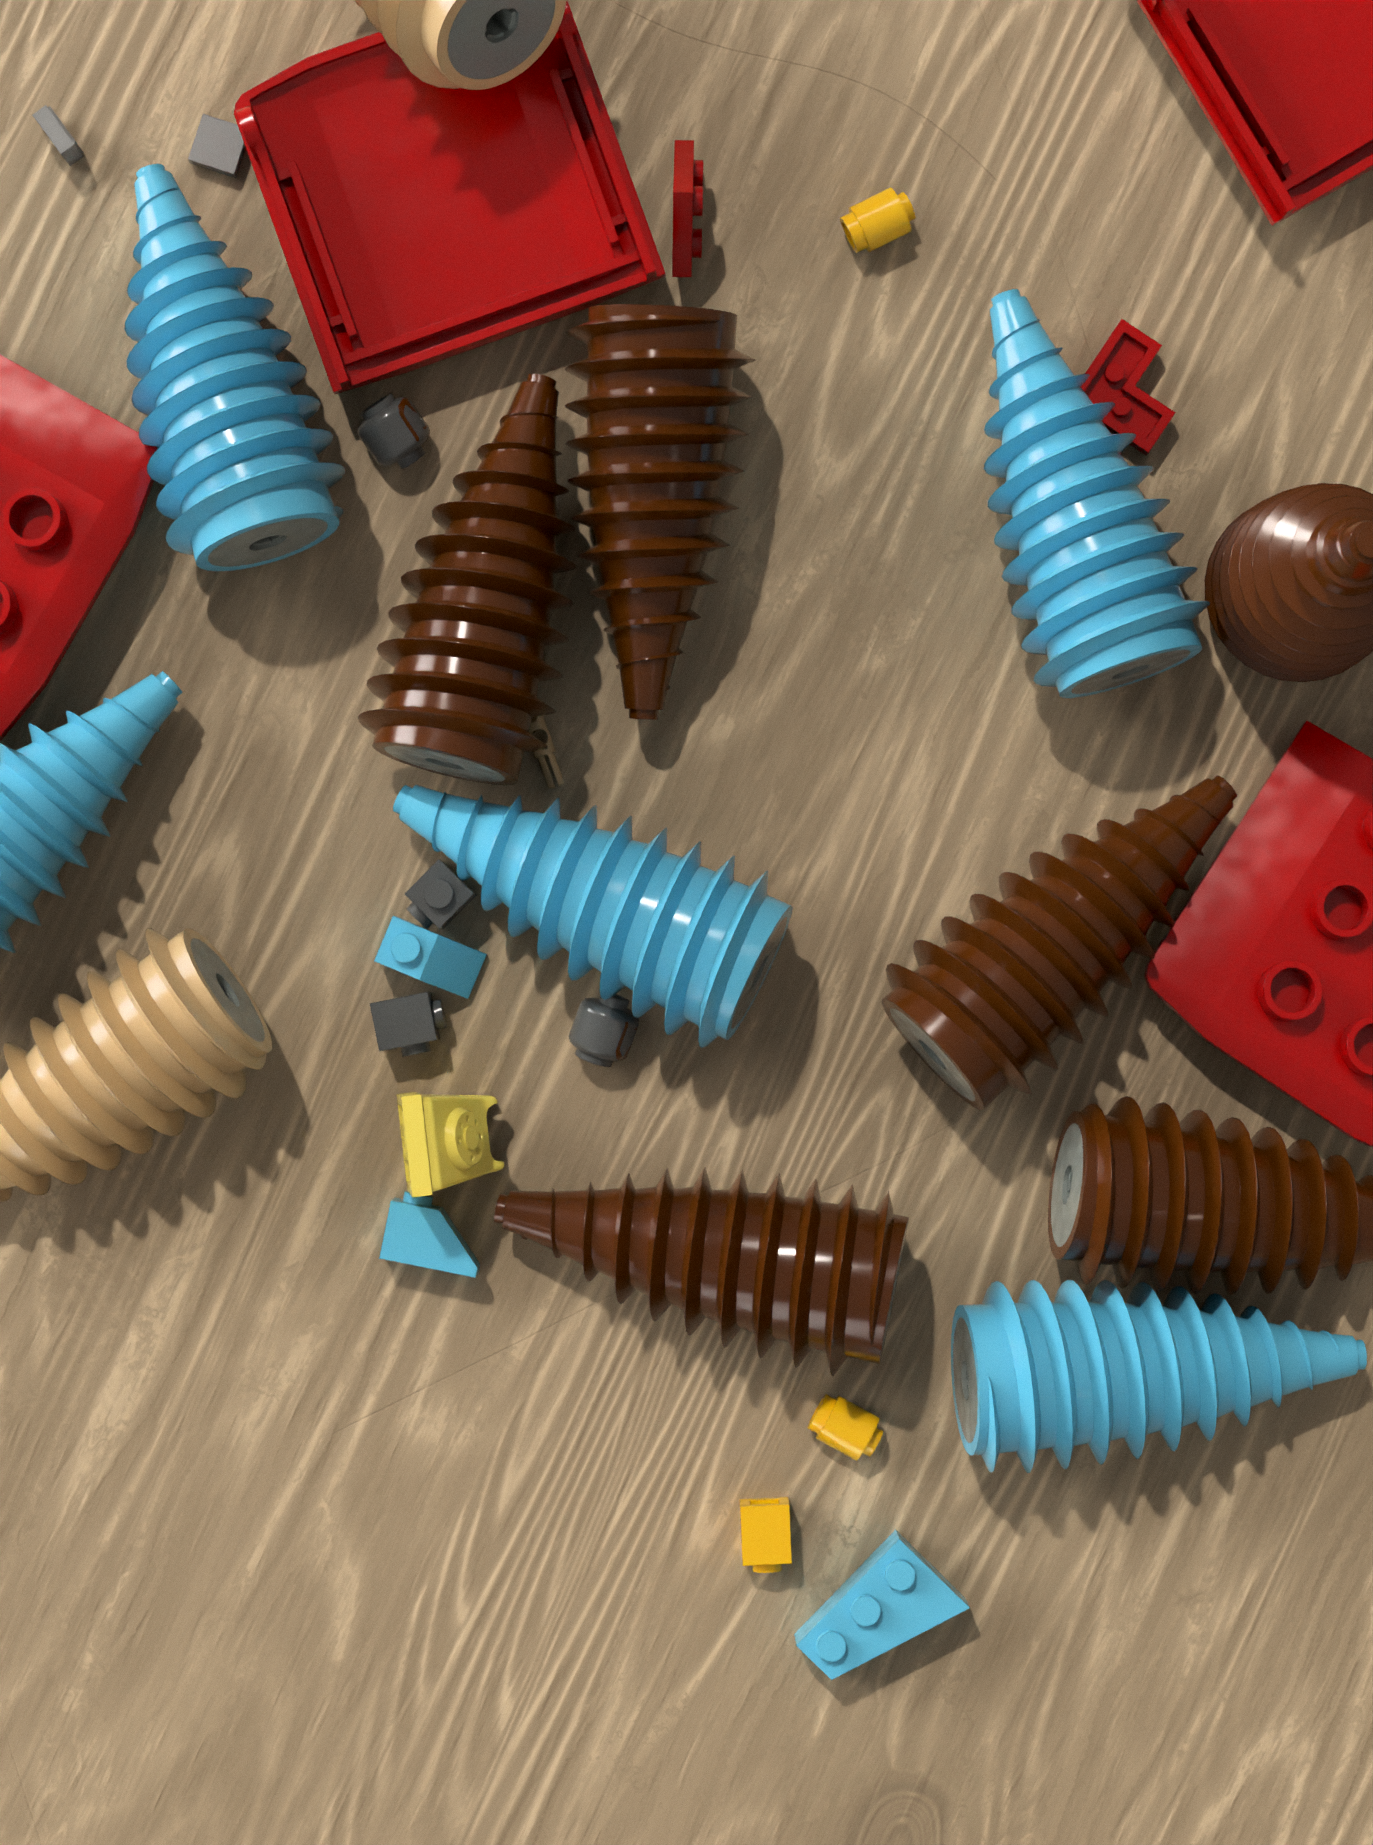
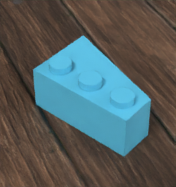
[794,1529,970,1680]

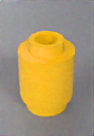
[840,187,916,253]
[807,1394,884,1461]

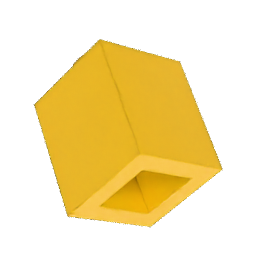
[739,1497,792,1573]

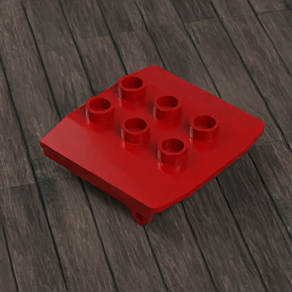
[1137,0,1373,226]
[234,1,666,394]
[0,354,158,742]
[1144,721,1373,1148]

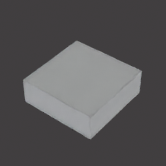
[32,105,83,166]
[188,114,246,178]

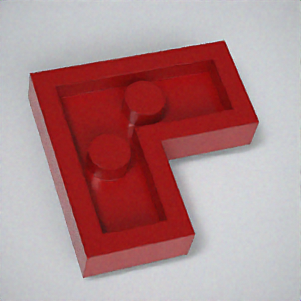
[672,140,703,277]
[1081,319,1176,456]

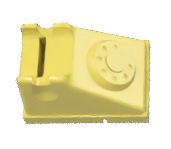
[396,1092,505,1197]

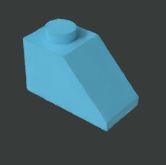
[374,916,487,999]
[379,1191,480,1278]

